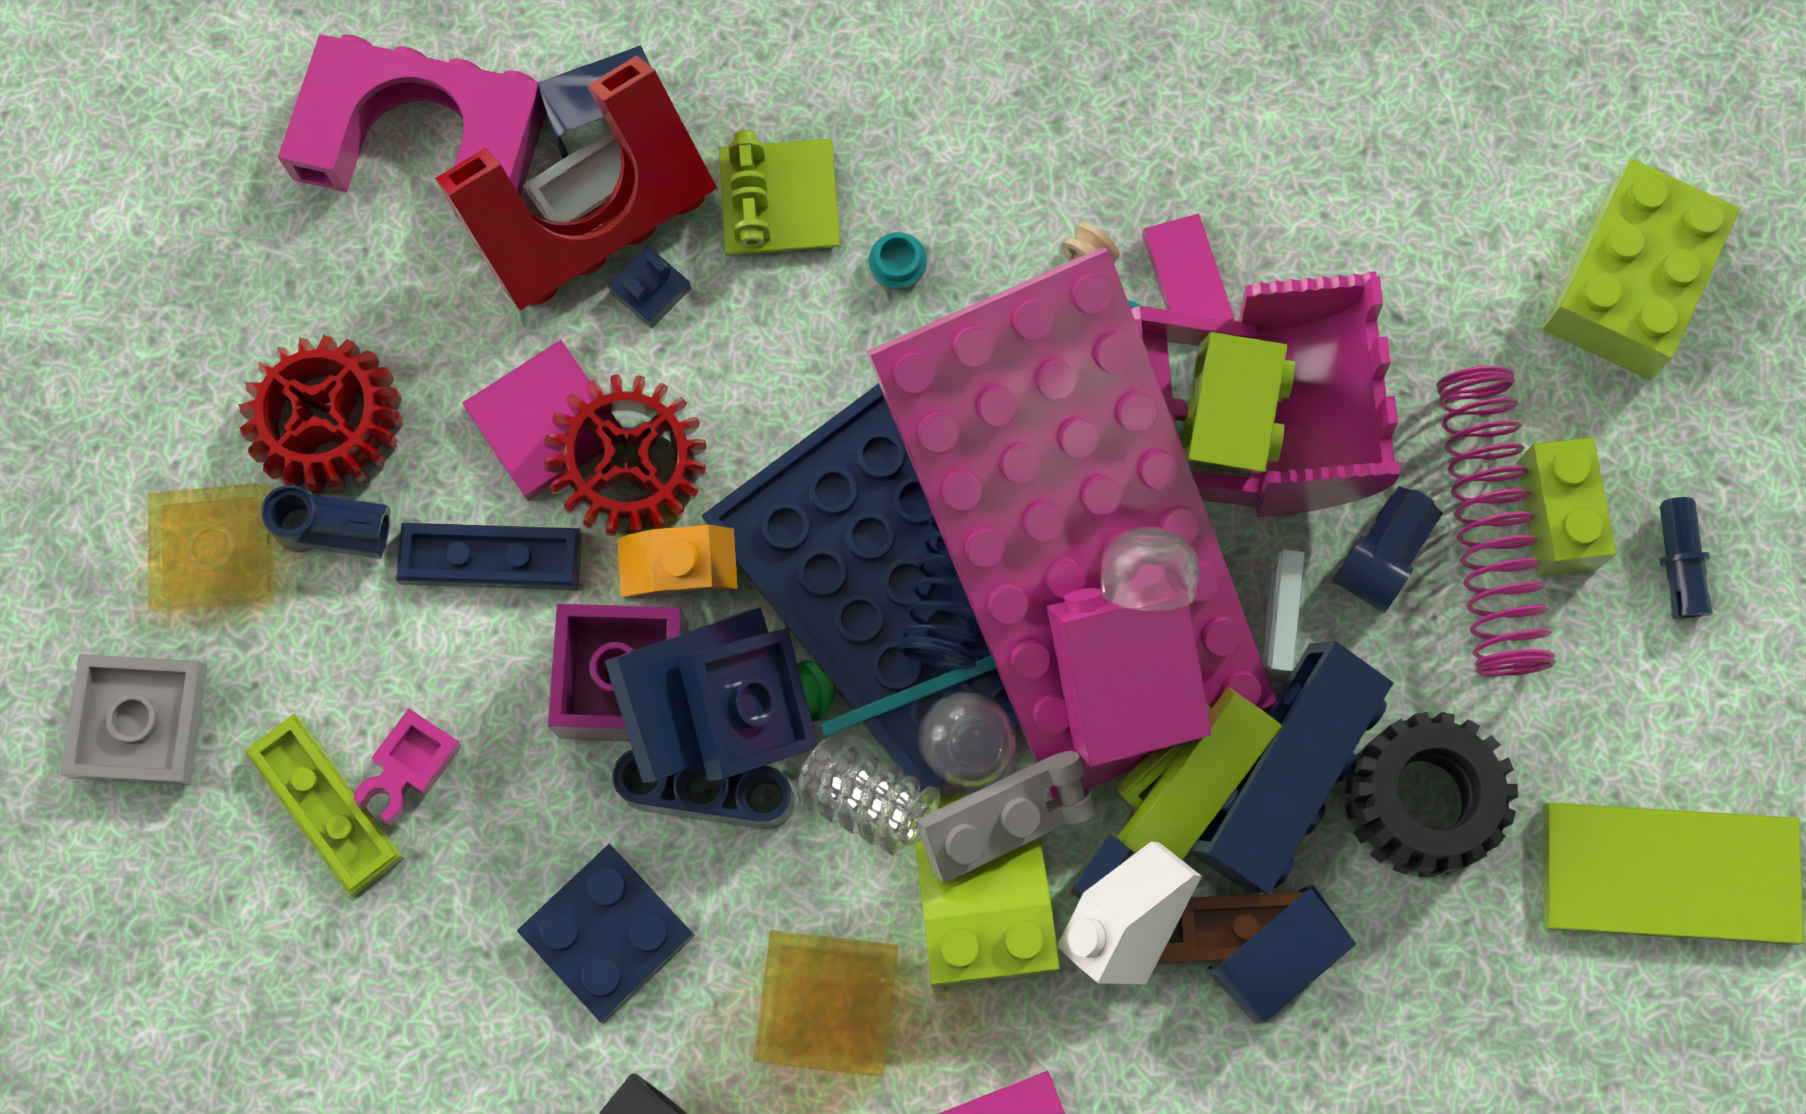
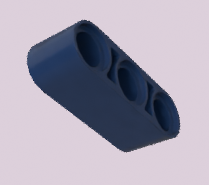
[612,749,795,829]

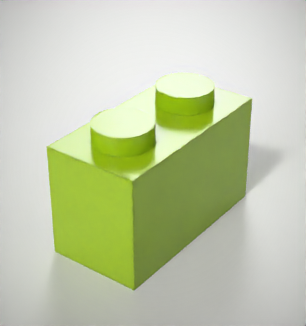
[1516,437,1617,578]

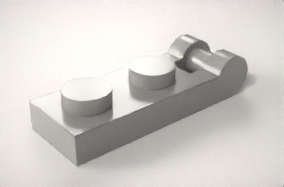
[915,751,1097,883]

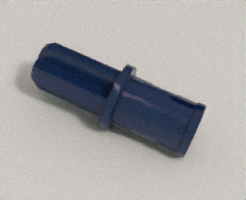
[1659,497,1713,619]

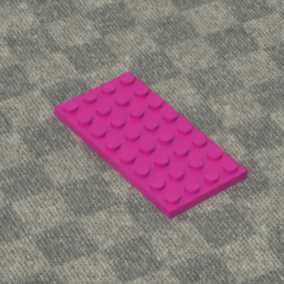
[866,248,1276,799]

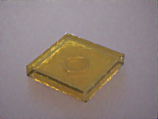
[147,482,274,613]

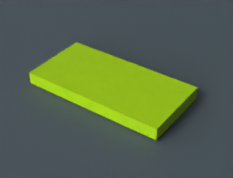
[1543,802,1804,945]

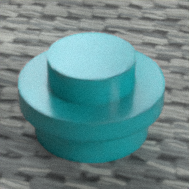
[869,232,927,290]

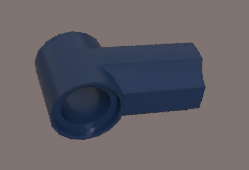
[261,485,391,559]
[1332,486,1443,614]

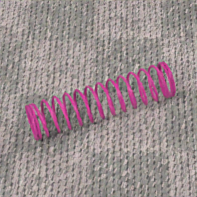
[1436,366,1556,677]

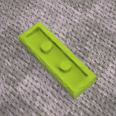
[1117,687,1282,860]
[244,714,404,897]

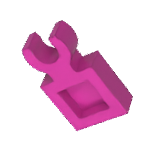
[354,708,461,826]

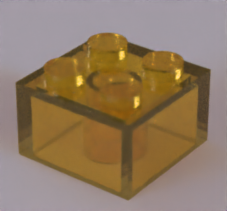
[753,930,899,1078]

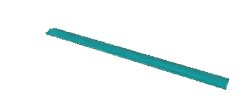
[821,655,996,737]

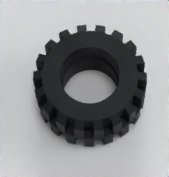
[1345,712,1518,877]

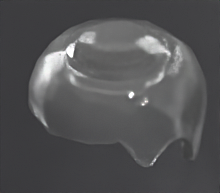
[1101,527,1199,611]
[918,692,1016,788]

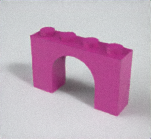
[278,34,547,217]

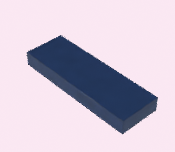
[396,523,582,590]

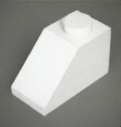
[1057,841,1202,985]

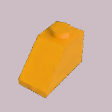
[617,525,738,597]

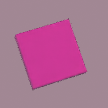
[462,340,623,501]

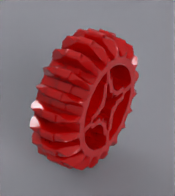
[238,334,403,495]
[544,375,707,536]

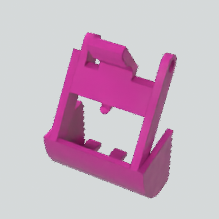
[1131,271,1400,517]

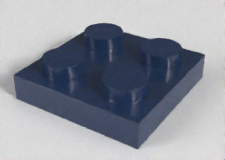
[677,628,818,781]
[516,844,695,1023]

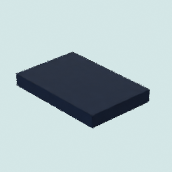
[605,607,768,783]

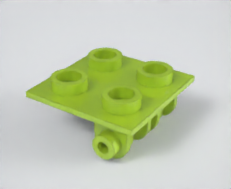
[718,130,841,256]

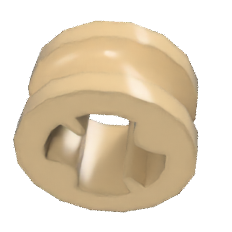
[1061,222,1120,263]

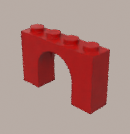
[435,56,718,311]

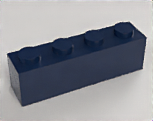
[1189,641,1394,895]

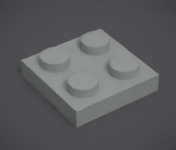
[61,654,207,786]

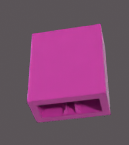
[1047,572,1212,767]

